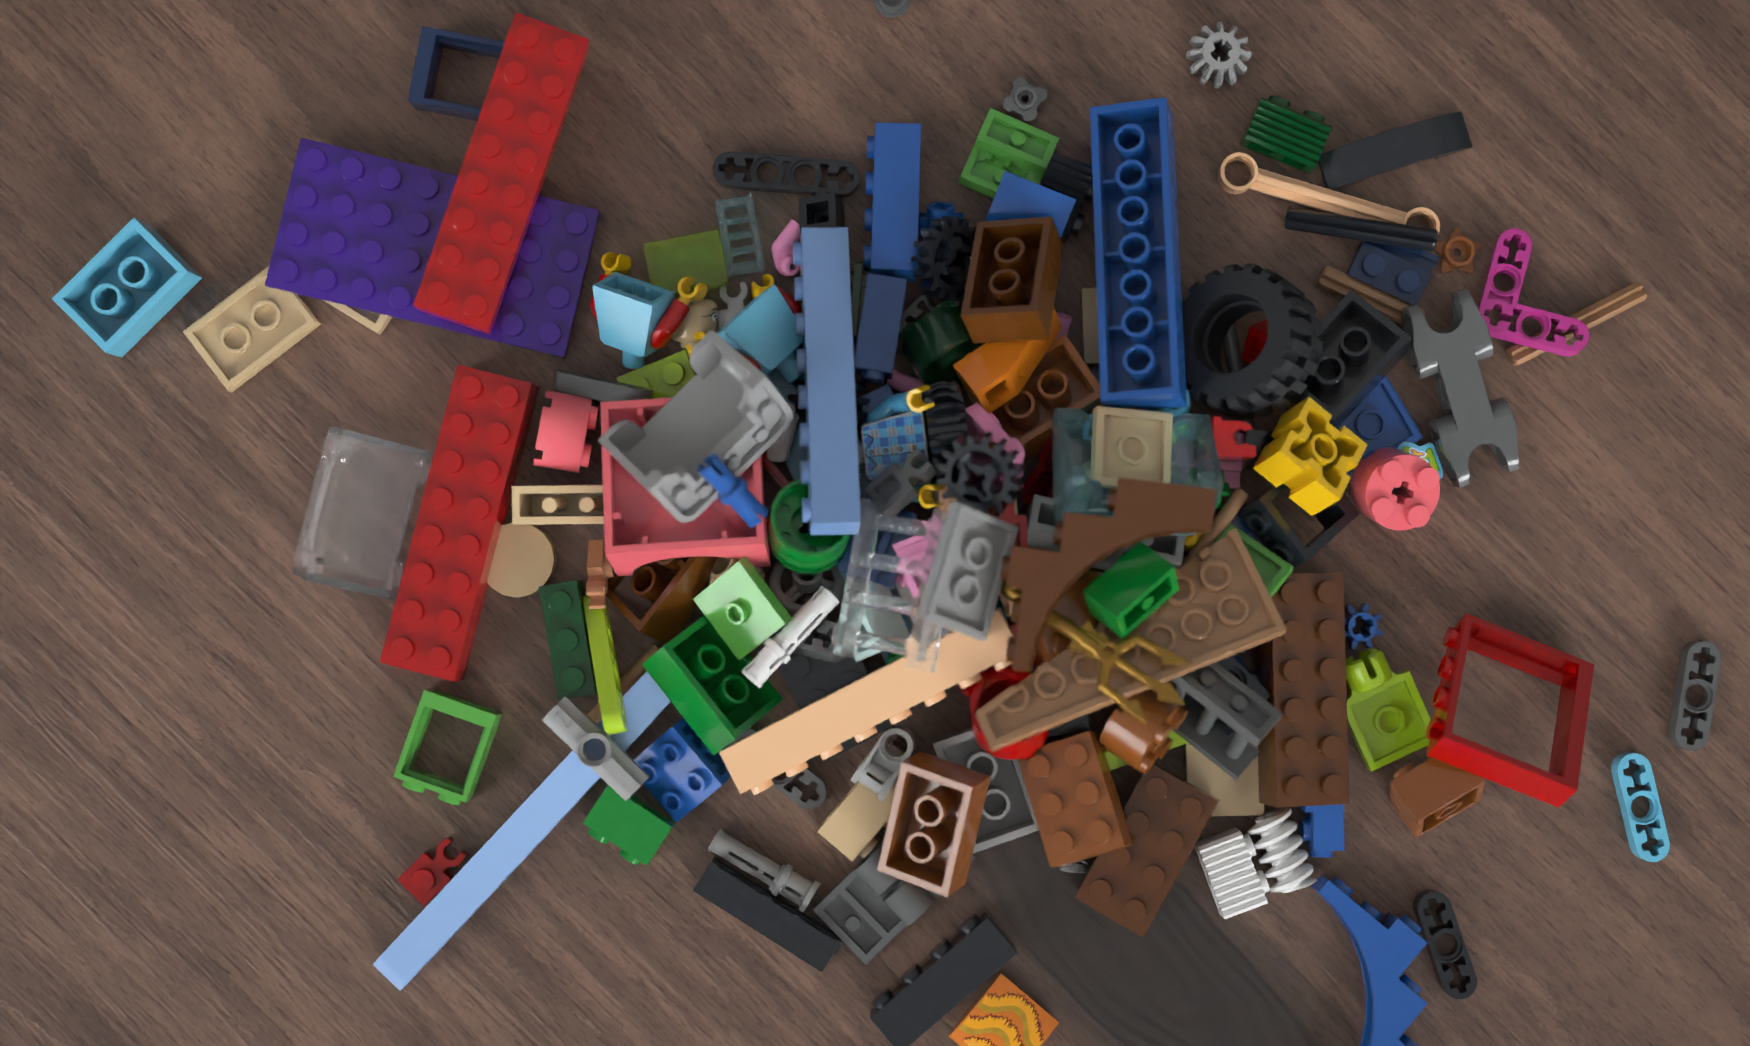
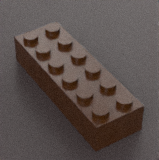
[1255,572,1350,807]

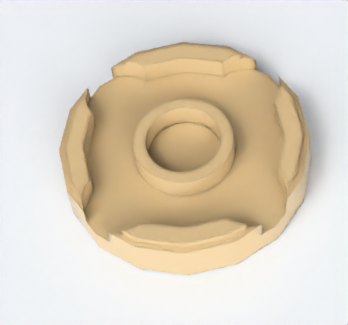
[487,523,557,598]

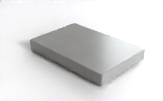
[917,501,1019,641]

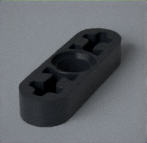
[1413,889,1477,999]

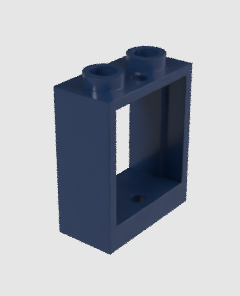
[408,26,505,121]
[854,273,907,385]

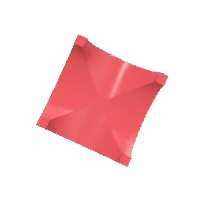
[600,398,771,576]

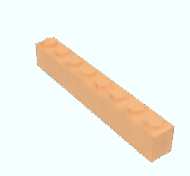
[719,607,1015,795]

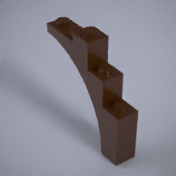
[1001,478,1216,673]

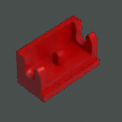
[1200,416,1256,461]

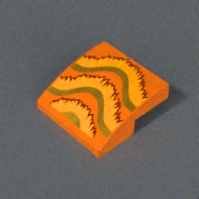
[948,973,1059,1046]

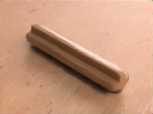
[1318,266,1426,325]

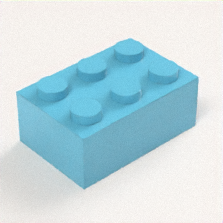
[52,217,202,358]

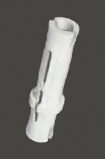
[741,586,839,688]

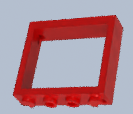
[1425,613,1594,808]

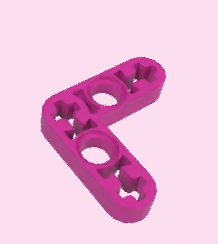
[1478,228,1589,357]

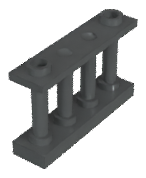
[1165,662,1283,780]

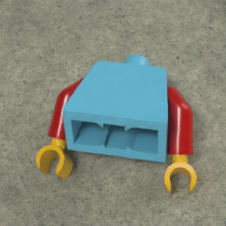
[590,252,707,369]
[686,274,803,383]

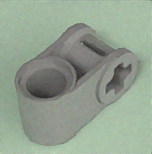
[850,726,915,802]

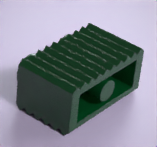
[1239,95,1332,174]

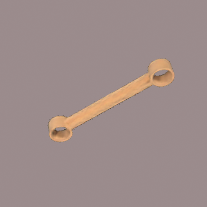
[1217,152,1440,234]

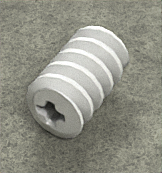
[1247,807,1318,893]

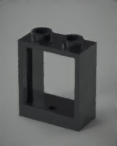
[1238,483,1360,569]

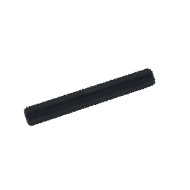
[1284,208,1438,251]

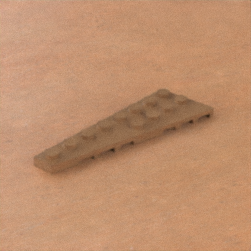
[976,528,1287,752]

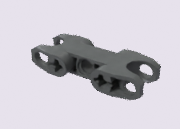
[1402,289,1519,488]

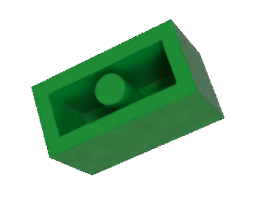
[1083,542,1179,639]
[583,785,675,866]

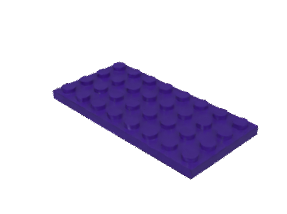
[265,138,600,358]

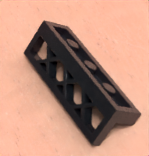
[693,856,842,972]

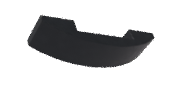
[1318,111,1473,190]

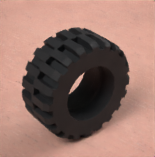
[1182,263,1323,419]

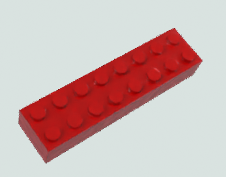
[413,12,590,335]
[380,364,540,682]

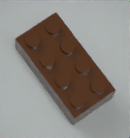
[1075,763,1220,937]

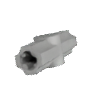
[542,695,650,801]

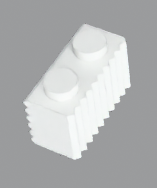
[1195,827,1270,919]

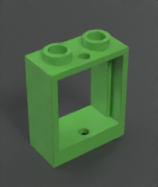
[393,688,503,805]

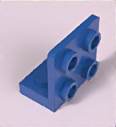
[634,718,731,822]

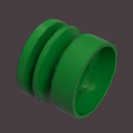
[768,479,850,575]

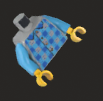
[857,385,944,508]

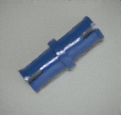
[696,453,768,527]

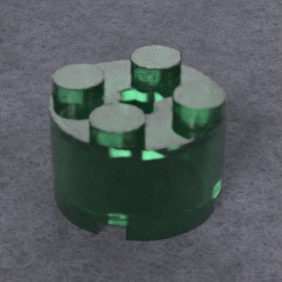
[901,301,985,388]

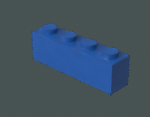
[863,122,921,282]

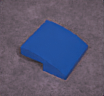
[985,171,1076,238]

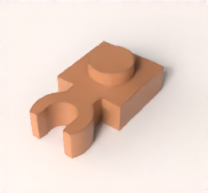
[586,539,615,609]

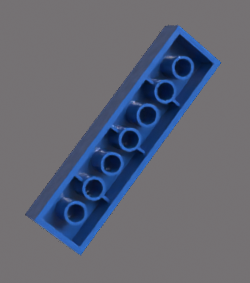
[1090,97,1187,410]

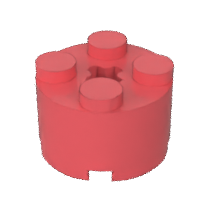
[533,390,599,473]
[1350,447,1440,531]

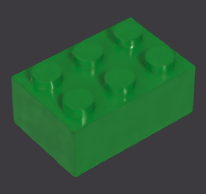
[642,615,784,756]

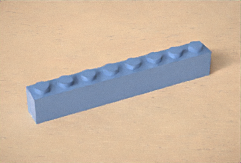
[793,227,861,535]

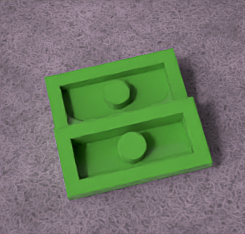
[958,108,1059,199]

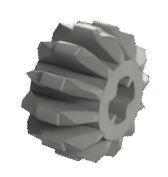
[1186,21,1252,89]

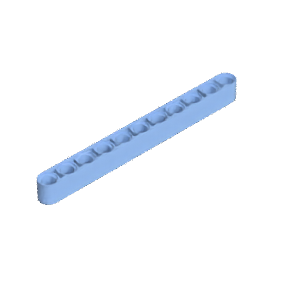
[372,672,672,991]

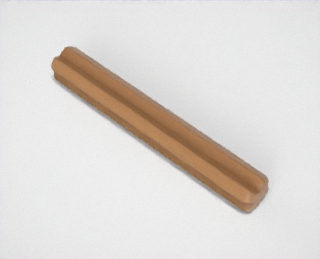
[1506,282,1647,366]

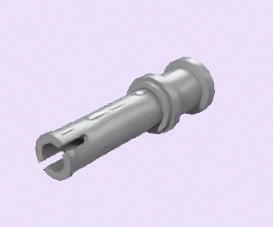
[708,829,821,913]

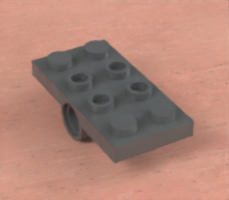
[813,839,975,965]

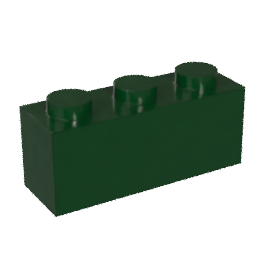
[539,580,597,701]

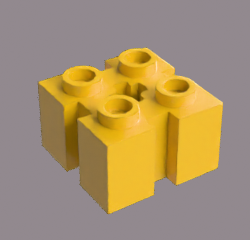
[1253,397,1367,516]

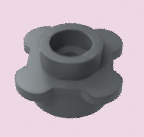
[1003,77,1047,122]

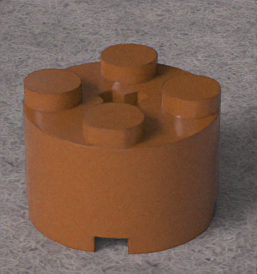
[1099,688,1188,775]

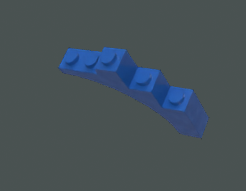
[1311,875,1428,1046]

